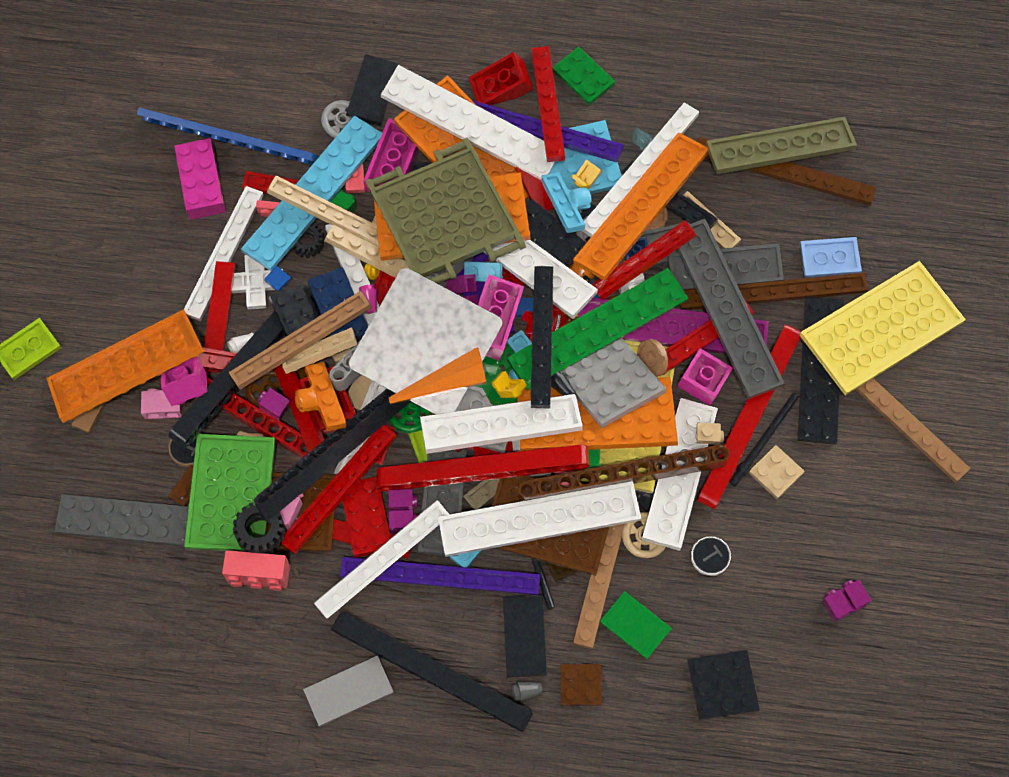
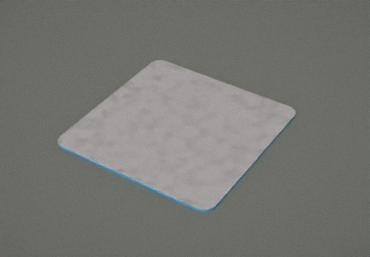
[349,268,502,415]

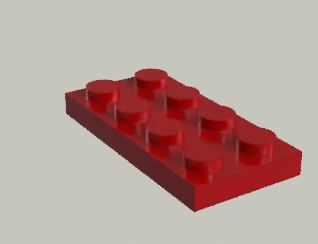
[343,477,391,558]

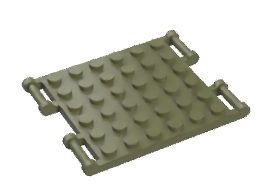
[365,138,526,284]

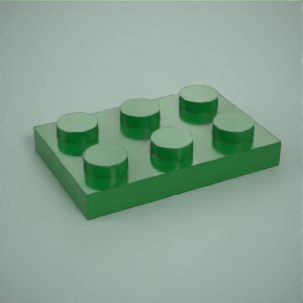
[552,46,615,106]

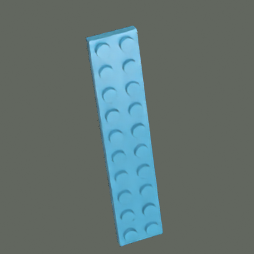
[241,116,382,271]

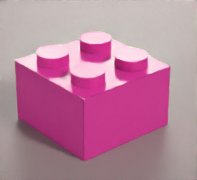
[677,348,733,406]
[161,356,207,406]

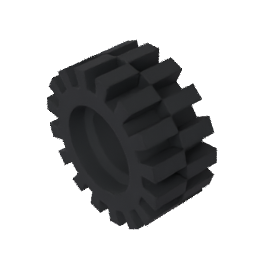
[292,224,324,258]

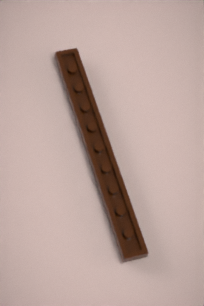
[697,137,876,206]
[680,273,868,310]

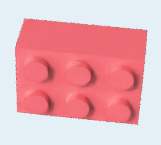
[222,550,290,591]

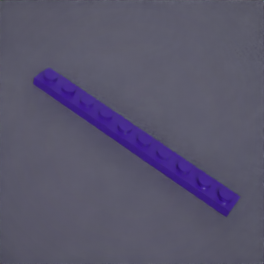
[472,100,623,163]
[340,557,540,595]

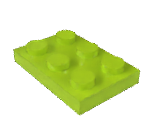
[0,318,61,380]

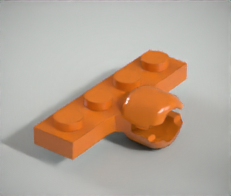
[295,362,346,431]

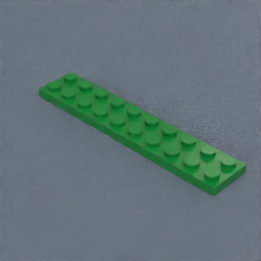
[507,268,689,391]

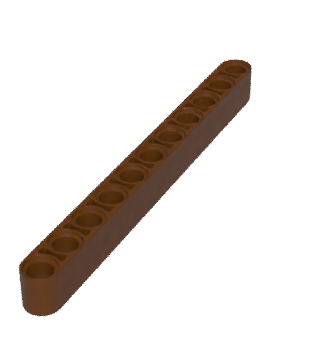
[518,445,729,501]

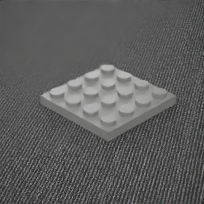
[560,338,666,428]

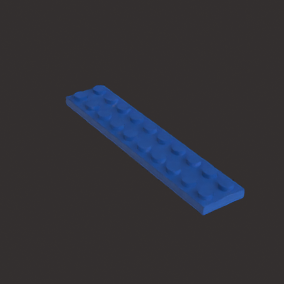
[137,108,320,165]

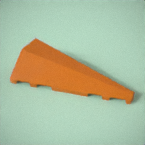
[389,347,486,404]

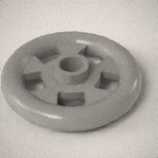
[321,100,365,138]

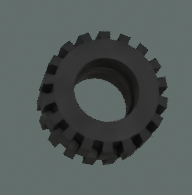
[233,503,285,554]

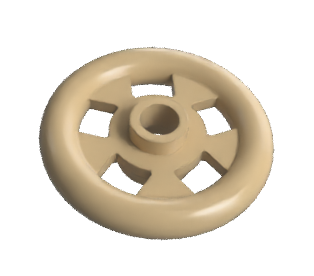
[622,512,666,558]

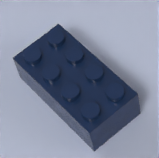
[307,267,368,354]

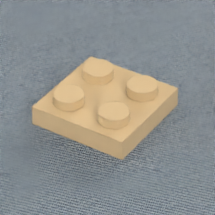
[749,445,805,499]

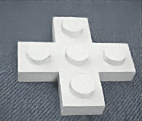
[232,255,284,309]

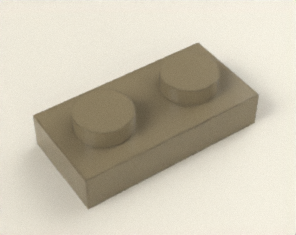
[463,479,500,510]

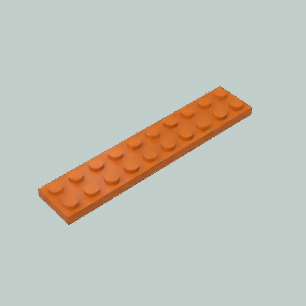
[573,132,709,281]

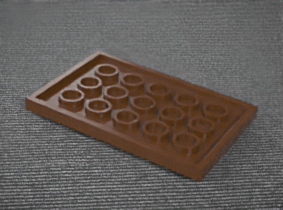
[492,476,610,576]

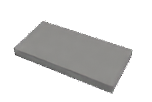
[303,656,394,727]

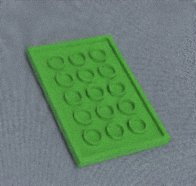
[184,434,276,552]

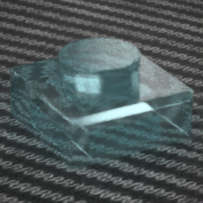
[632,128,652,150]

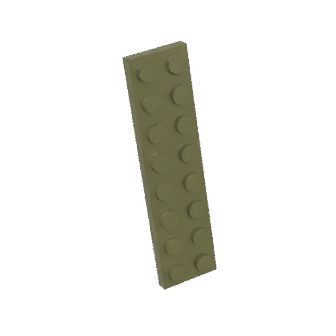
[706,117,857,174]

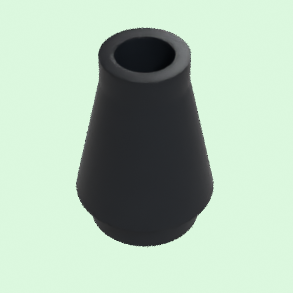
[551,371,576,396]

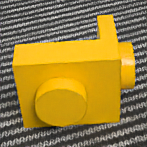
[571,160,602,189]
[492,371,527,398]

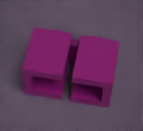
[446,274,479,305]
[258,388,290,421]
[389,489,417,533]
[822,580,872,623]

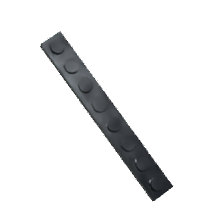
[531,266,554,409]

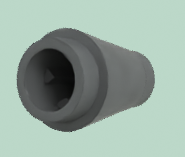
[511,682,542,702]

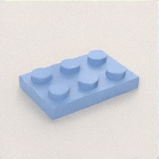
[800,237,862,278]

